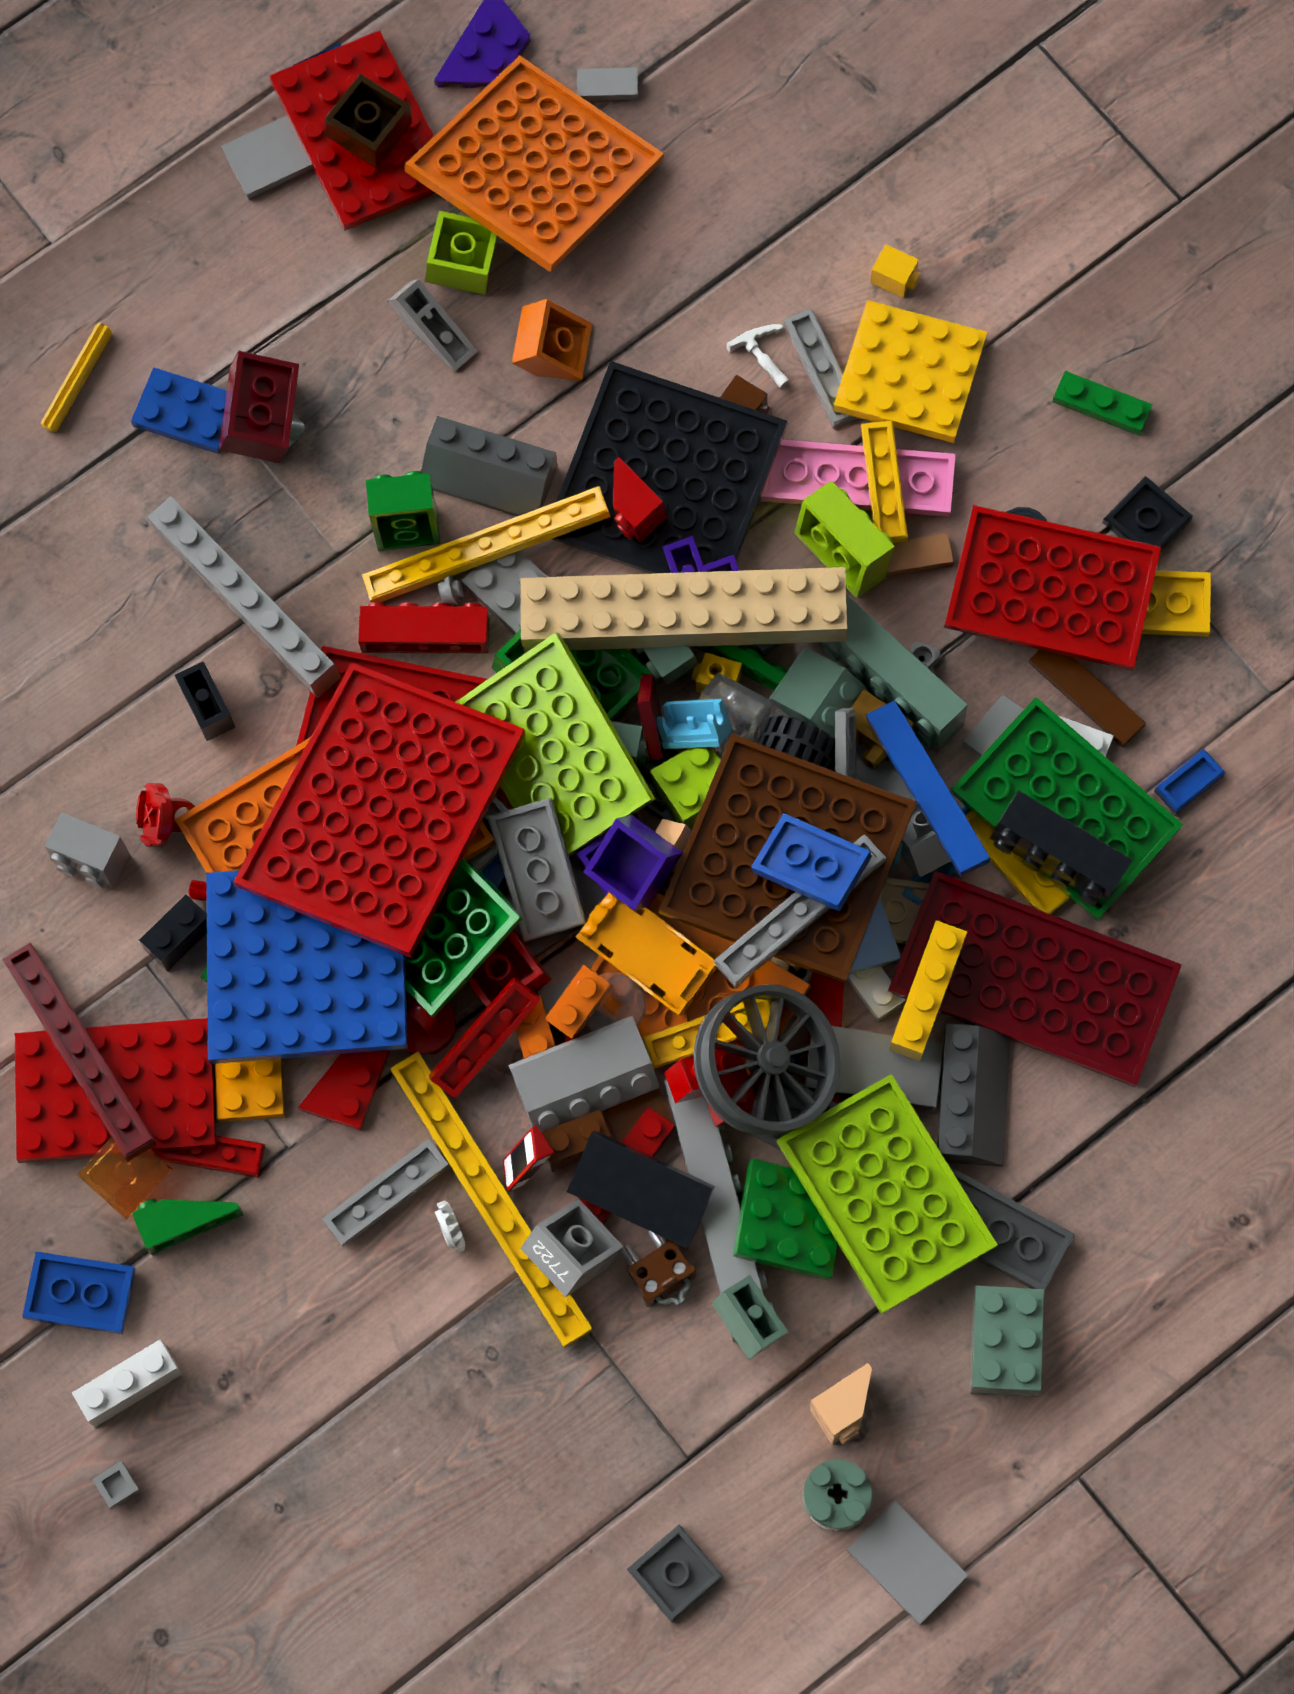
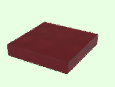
[637,673,663,760]

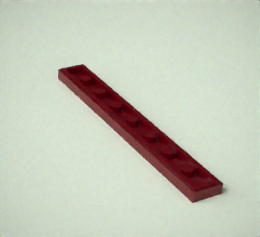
[3,943,156,1162]

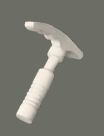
[726,324,789,389]

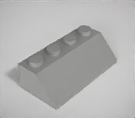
[508,1016,660,1132]

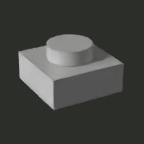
[92,1461,140,1510]

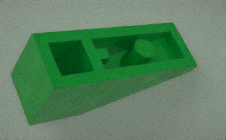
[132,1199,244,1255]

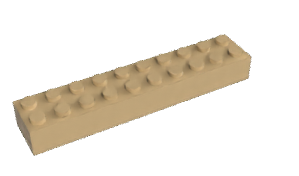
[520,567,847,652]

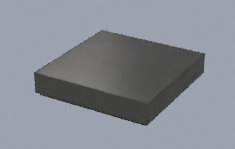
[627,1524,724,1623]

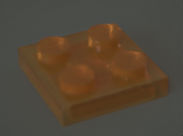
[77,1137,172,1219]

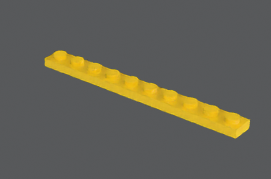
[390,1052,593,1348]

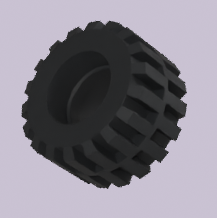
[757,716,835,771]

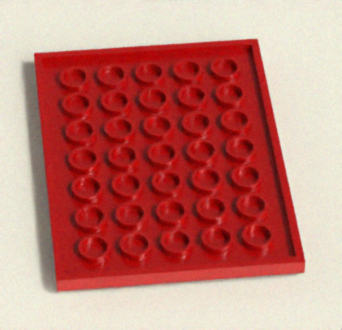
[234,662,526,958]

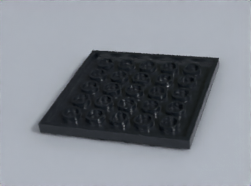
[552,361,788,574]

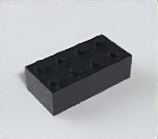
[989,790,1132,908]

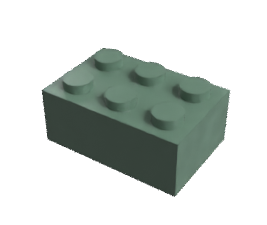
[970,1286,1044,1397]

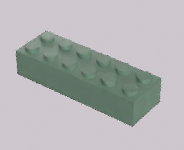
[818,594,967,752]

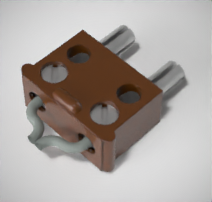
[620,1231,697,1307]

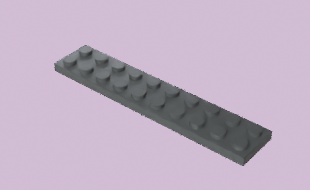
[751,1083,1075,1291]

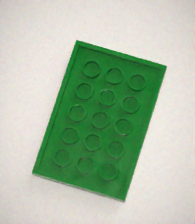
[950,697,1183,921]

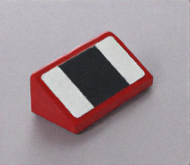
[502,1125,554,1192]

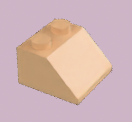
[810,1363,872,1445]

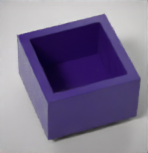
[583,815,683,911]

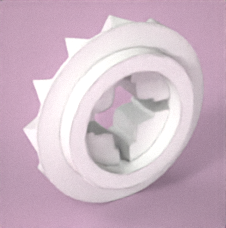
[435,1200,466,1253]

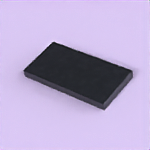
[567,1130,715,1249]

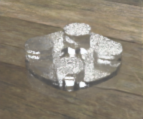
[586,972,647,1031]

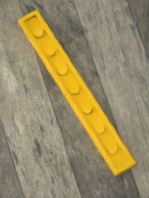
[362,486,610,603]

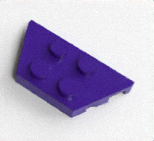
[434,0,531,88]

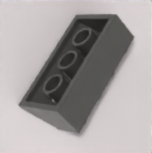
[421,416,558,516]
[937,1023,1010,1167]

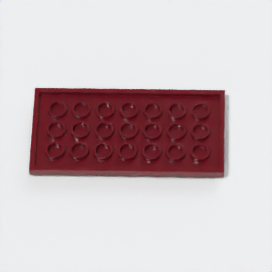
[888,871,1182,1088]

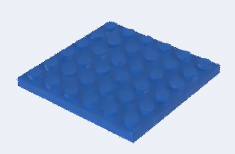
[206,870,408,1064]

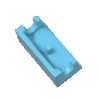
[657,699,733,749]

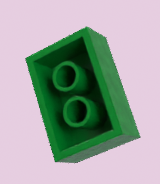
[365,471,441,551]

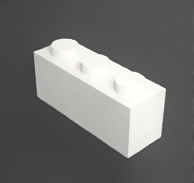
[72,1340,183,1427]

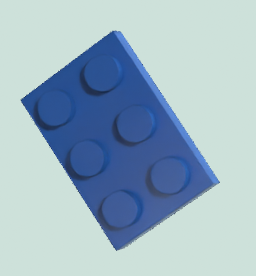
[131,367,227,454]
[751,813,872,911]
[22,1252,136,1334]

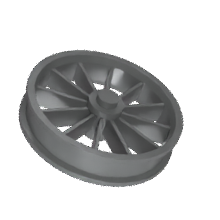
[694,984,840,1136]

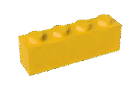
[889,920,967,1061]

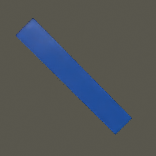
[866,700,990,877]

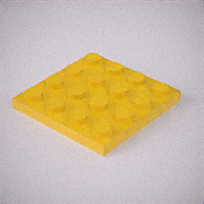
[833,300,987,443]

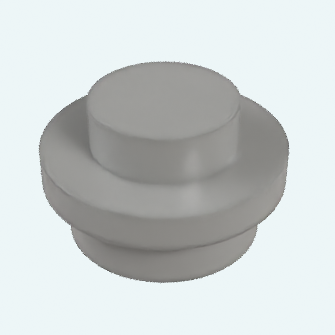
[438,576,464,606]

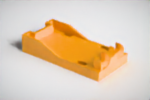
[576,892,717,1016]

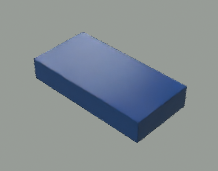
[1154,749,1225,815]

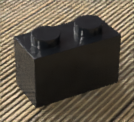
[174,661,235,741]
[139,895,207,972]

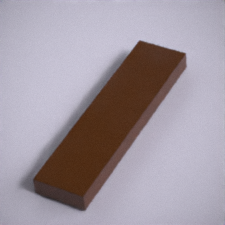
[1029,650,1146,748]

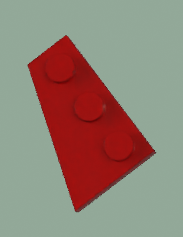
[298,1050,391,1131]

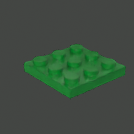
[733,1158,838,1281]

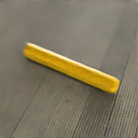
[41,323,112,433]

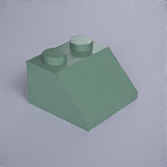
[769,648,867,737]

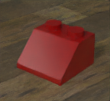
[613,457,668,543]

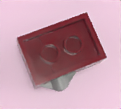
[219,350,305,463]

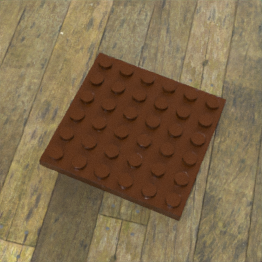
[659,734,916,984]

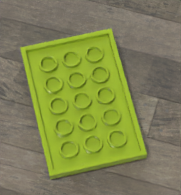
[456,633,656,857]
[777,1074,998,1315]

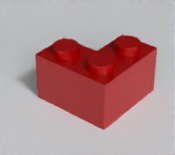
[664,1045,755,1127]

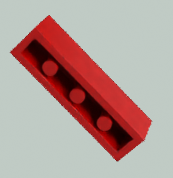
[358,602,489,654]

